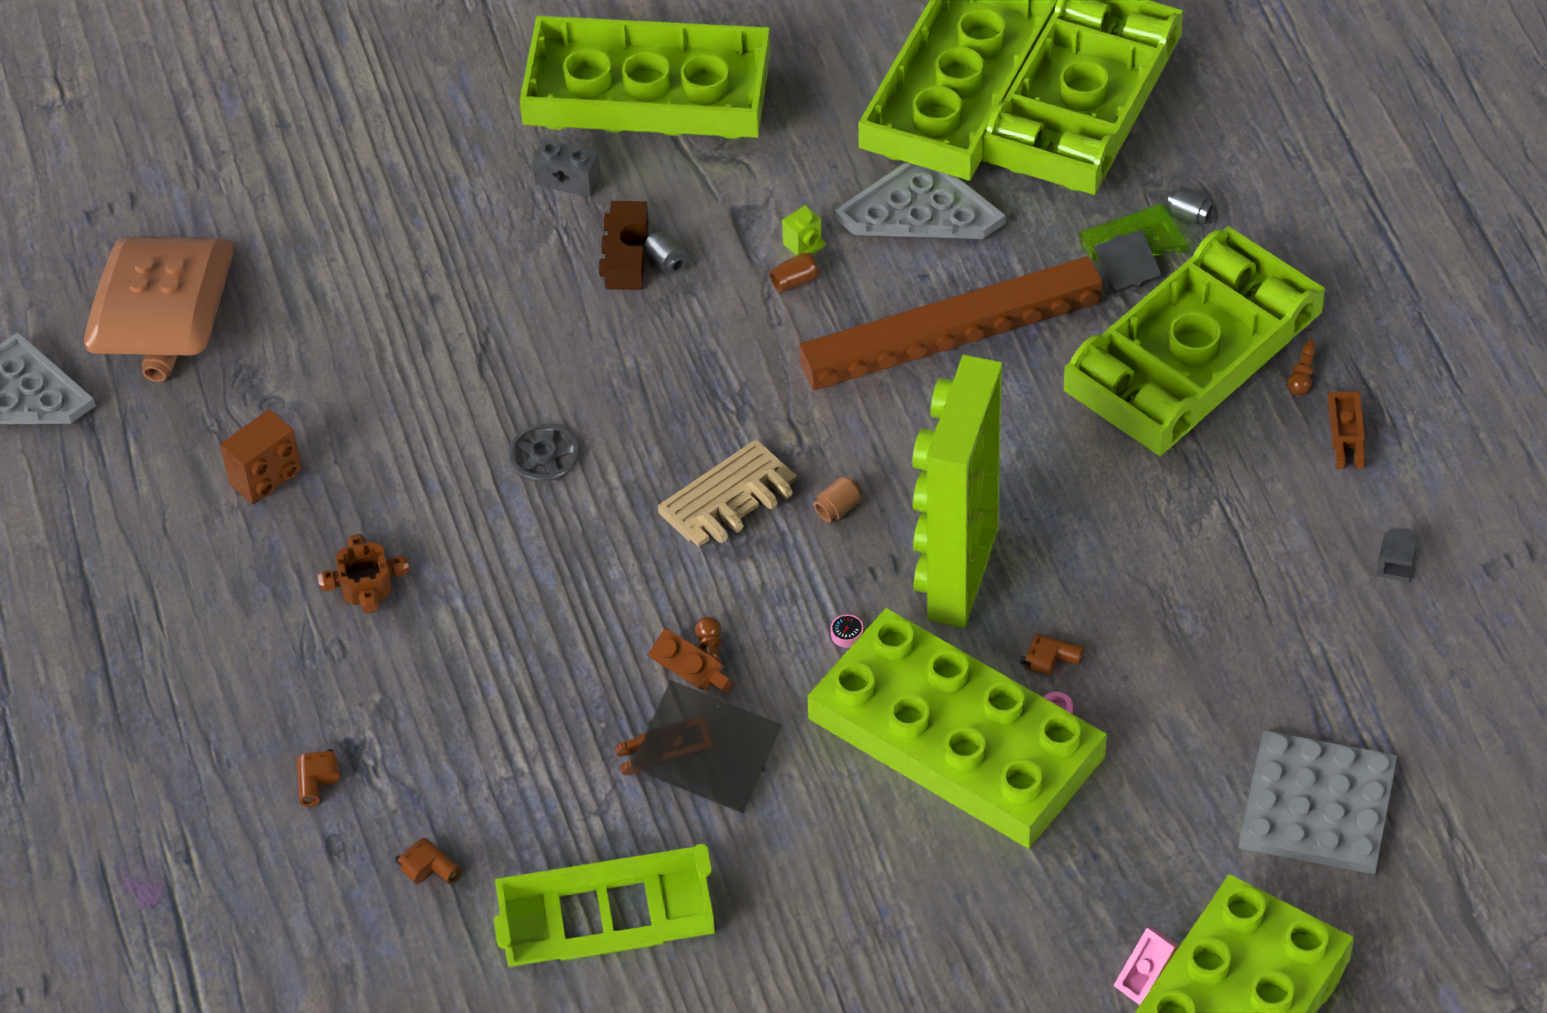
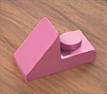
[1113,926,1179,1005]

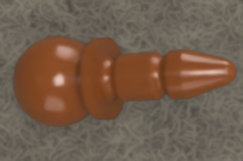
[1287,338,1315,395]
[695,617,722,664]

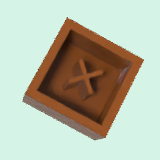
[220,409,302,505]

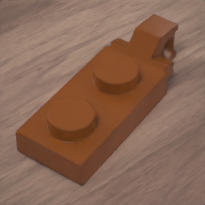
[647,628,735,694]

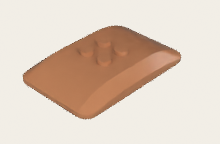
[84,236,234,355]

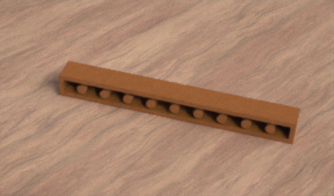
[799,256,1103,391]

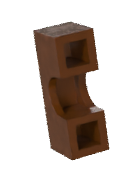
[599,201,649,290]

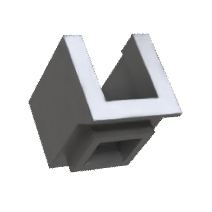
[1376,527,1418,582]

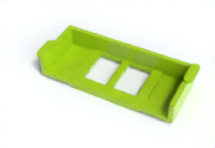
[494,844,715,967]

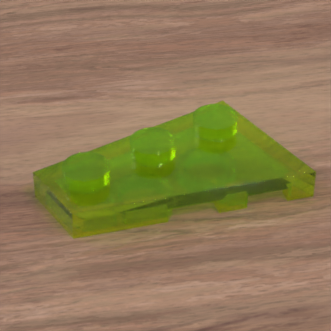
[1079,204,1189,261]

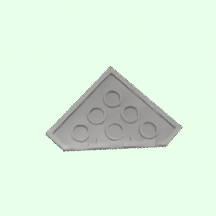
[834,162,1006,239]
[0,332,96,424]

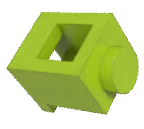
[782,205,826,256]

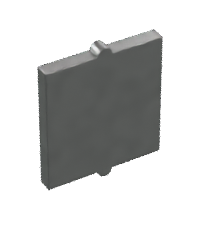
[1094,230,1162,293]

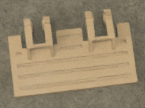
[658,439,797,547]

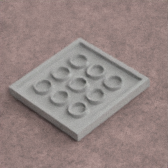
[1238,730,1398,875]

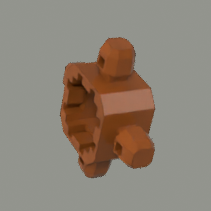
[317,534,410,613]

